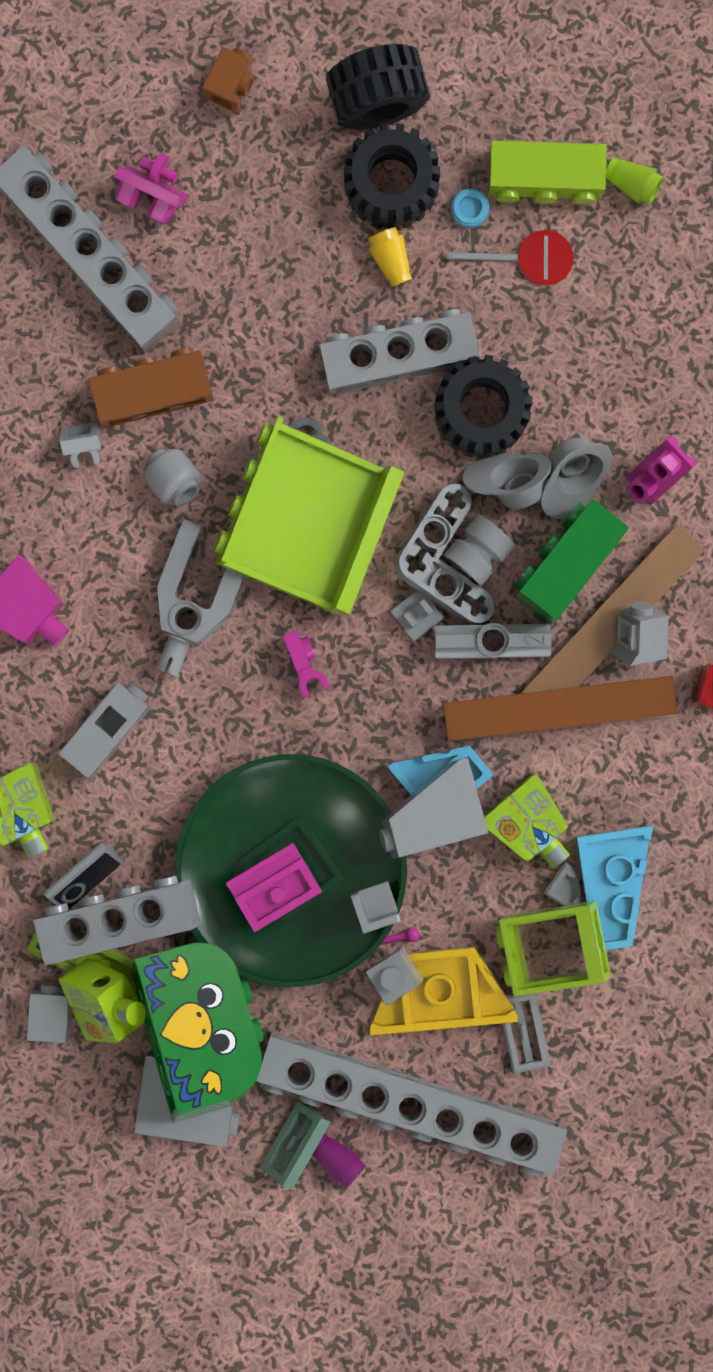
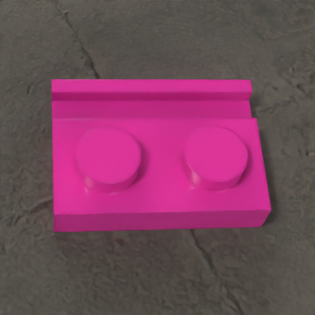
[225,842,322,932]

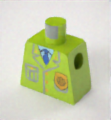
[0,762,55,859]
[484,773,570,869]
[58,958,146,1043]

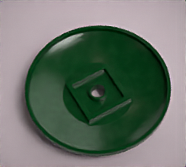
[174,754,407,987]

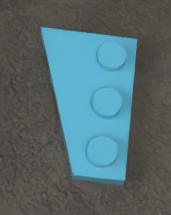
[575,825,653,950]

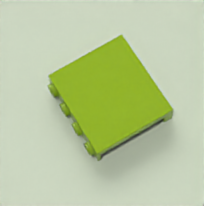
[213,416,405,616]

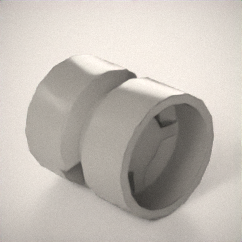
[443,514,516,587]

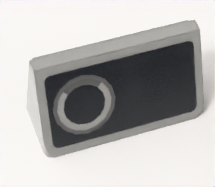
[44,842,124,910]

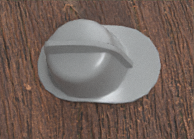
[541,433,613,519]
[463,454,552,510]

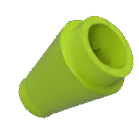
[606,157,664,205]

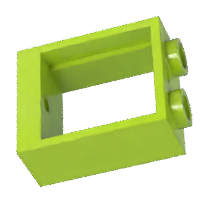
[496,900,611,997]

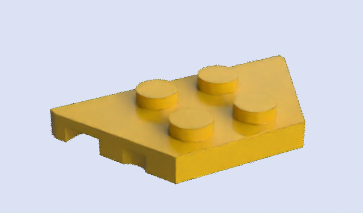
[370,946,519,1036]

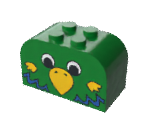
[131,943,263,1123]

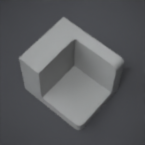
[351,880,401,934]

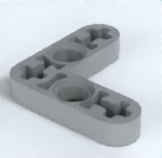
[394,484,494,625]

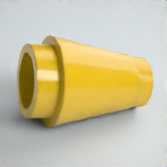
[368,227,412,288]

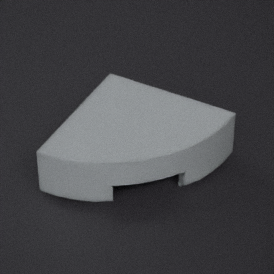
[543,861,581,906]

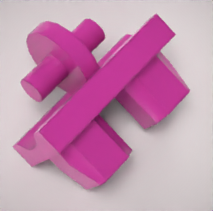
[114,153,189,223]
[625,435,698,506]

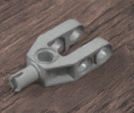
[155,519,246,678]

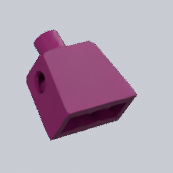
[0,554,70,647]

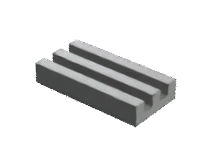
[502,993,551,1074]

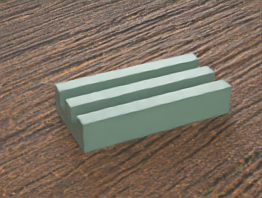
[260,1100,331,1190]

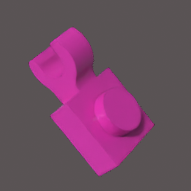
[283,630,329,698]

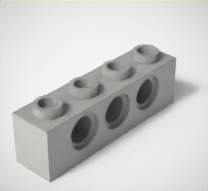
[320,309,480,395]
[33,875,202,966]

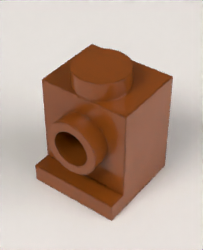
[202,47,255,115]

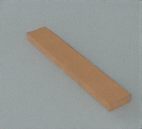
[521,524,705,694]

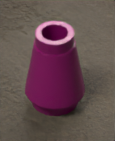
[313,1133,366,1189]

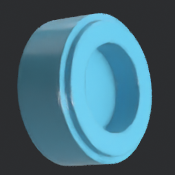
[451,188,489,228]

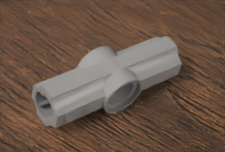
[434,623,552,659]

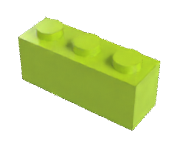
[488,141,607,205]

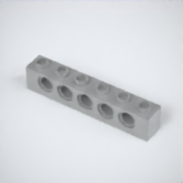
[0,145,179,353]

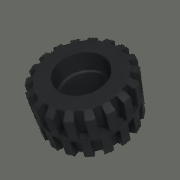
[325,44,430,130]
[344,123,440,229]
[434,355,532,458]

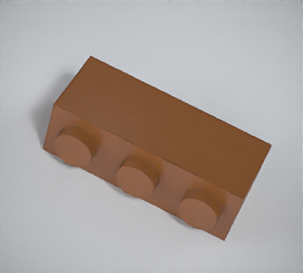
[88,348,214,428]

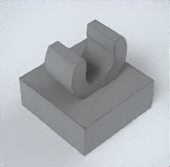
[60,421,102,468]
[390,591,444,642]

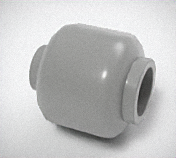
[144,449,201,506]

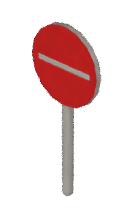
[446,230,574,286]

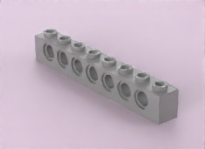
[256,1032,568,1177]

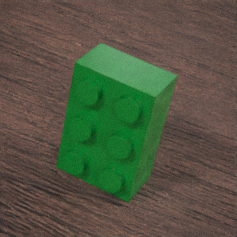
[514,499,630,625]

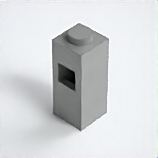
[59,682,151,778]

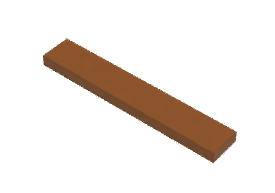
[443,676,678,741]

